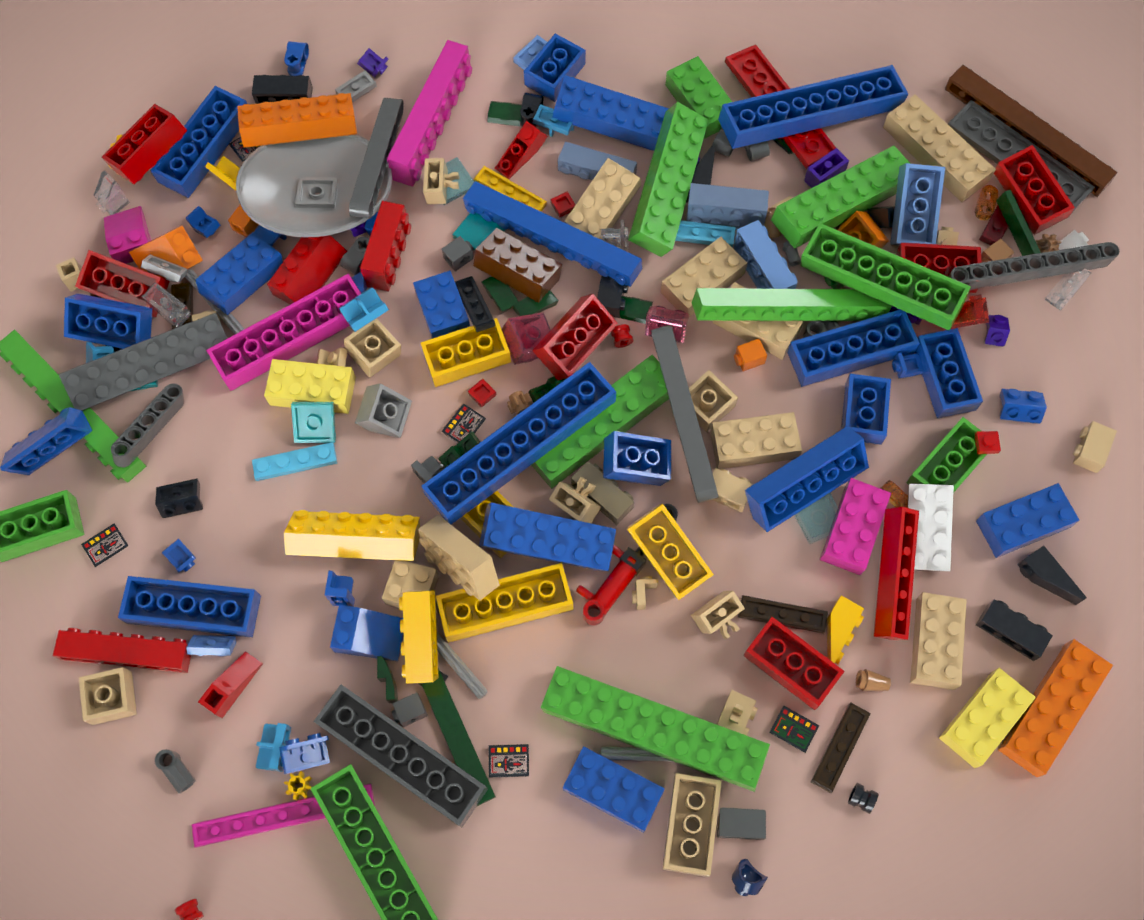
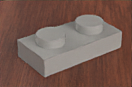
[335,71,377,102]
[141,255,187,282]

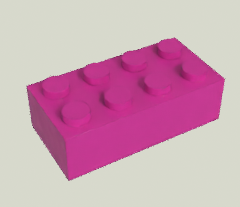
[820,478,891,575]

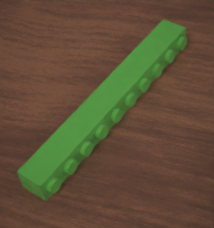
[692,288,892,321]
[0,329,147,483]

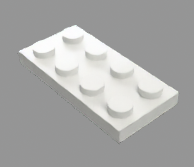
[908,484,954,571]

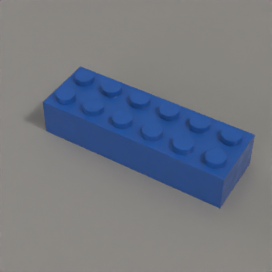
[552,75,669,151]
[151,86,247,198]
[787,310,920,387]
[745,426,869,532]
[479,503,616,571]
[118,576,261,637]

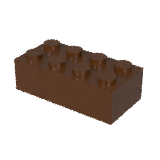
[473,228,562,303]

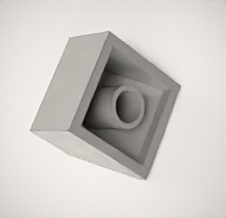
[355,383,412,438]

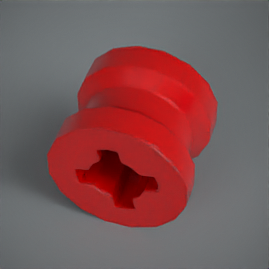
[610,324,634,348]
[174,899,204,920]

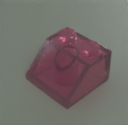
[645,306,690,343]
[501,312,550,365]

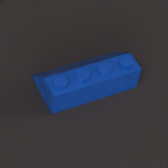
[0,407,92,475]

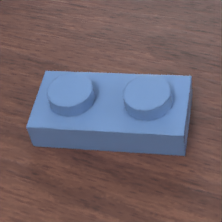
[513,35,547,70]
[186,635,236,657]

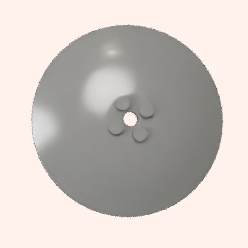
[236,134,392,237]

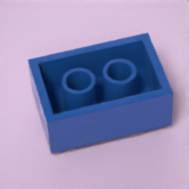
[524,33,586,102]
[413,270,470,339]
[841,373,891,445]
[603,431,671,486]

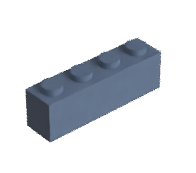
[558,142,637,180]

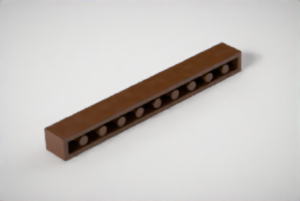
[945,65,1118,197]

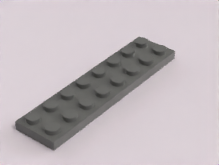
[948,100,1095,214]
[58,313,227,411]

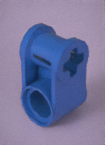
[284,41,309,76]

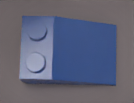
[330,605,404,662]

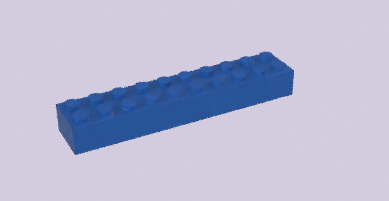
[718,65,908,149]
[421,362,616,525]

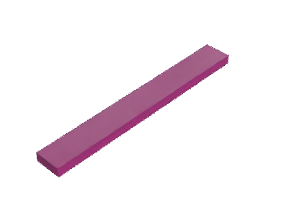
[192,784,375,848]

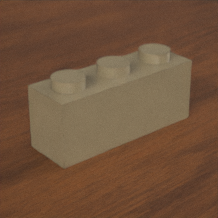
[571,461,634,526]

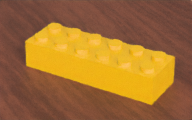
[284,510,420,561]
[436,563,574,643]

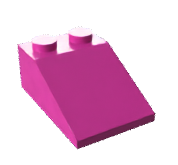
[104,206,151,264]

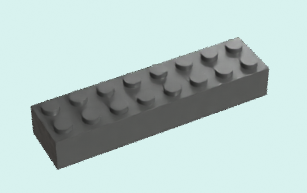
[314,684,488,828]

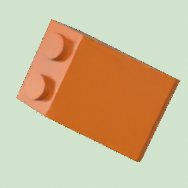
[129,225,203,279]

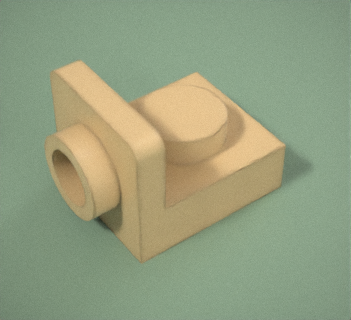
[316,347,347,367]

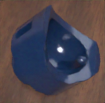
[732,859,768,896]

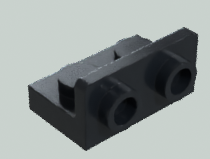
[155,478,203,518]

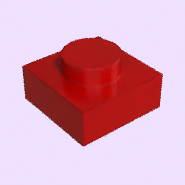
[551,191,576,218]
[468,378,497,408]
[975,431,1001,454]

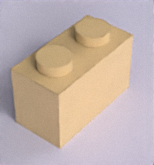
[1073,421,1117,473]
[712,468,754,513]

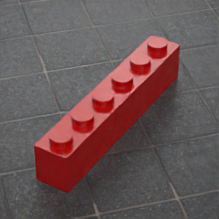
[874,507,919,640]
[52,628,191,673]

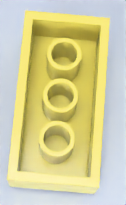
[264,359,356,414]
[939,668,1036,768]

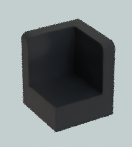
[867,206,895,228]

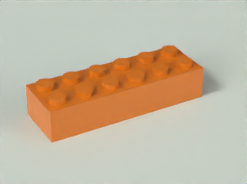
[237,93,357,148]
[998,639,1113,777]

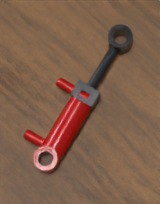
[576,504,678,625]

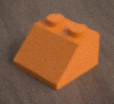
[837,211,889,248]

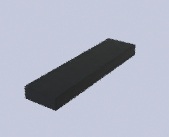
[455,276,496,332]

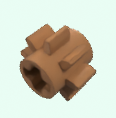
[1036,234,1062,253]
[507,391,533,415]

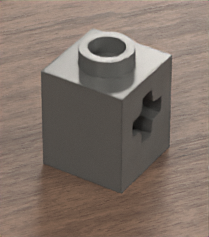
[442,236,473,271]
[391,692,428,727]

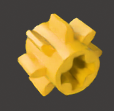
[284,771,312,800]

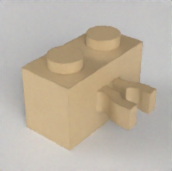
[423,158,460,204]
[549,477,601,523]
[691,591,745,639]
[717,690,758,736]

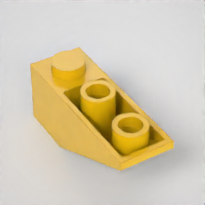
[827,595,864,665]

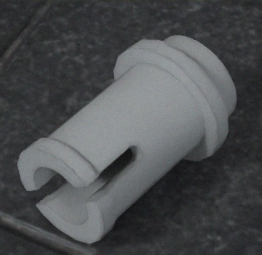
[783,241,801,266]

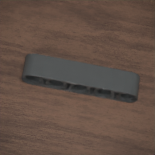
[111,383,184,467]

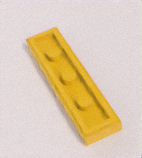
[473,166,547,212]

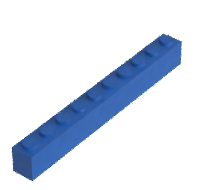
[463,181,642,287]

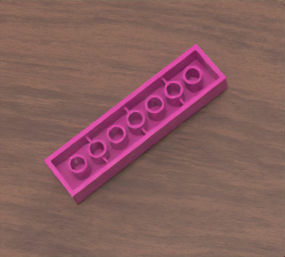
[387,40,473,187]
[206,273,361,391]

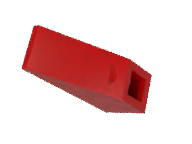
[495,121,548,179]
[198,651,263,718]

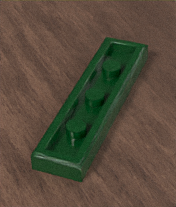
[996,190,1041,256]

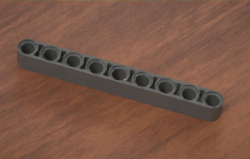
[349,98,404,219]
[947,242,1120,290]
[651,325,719,503]

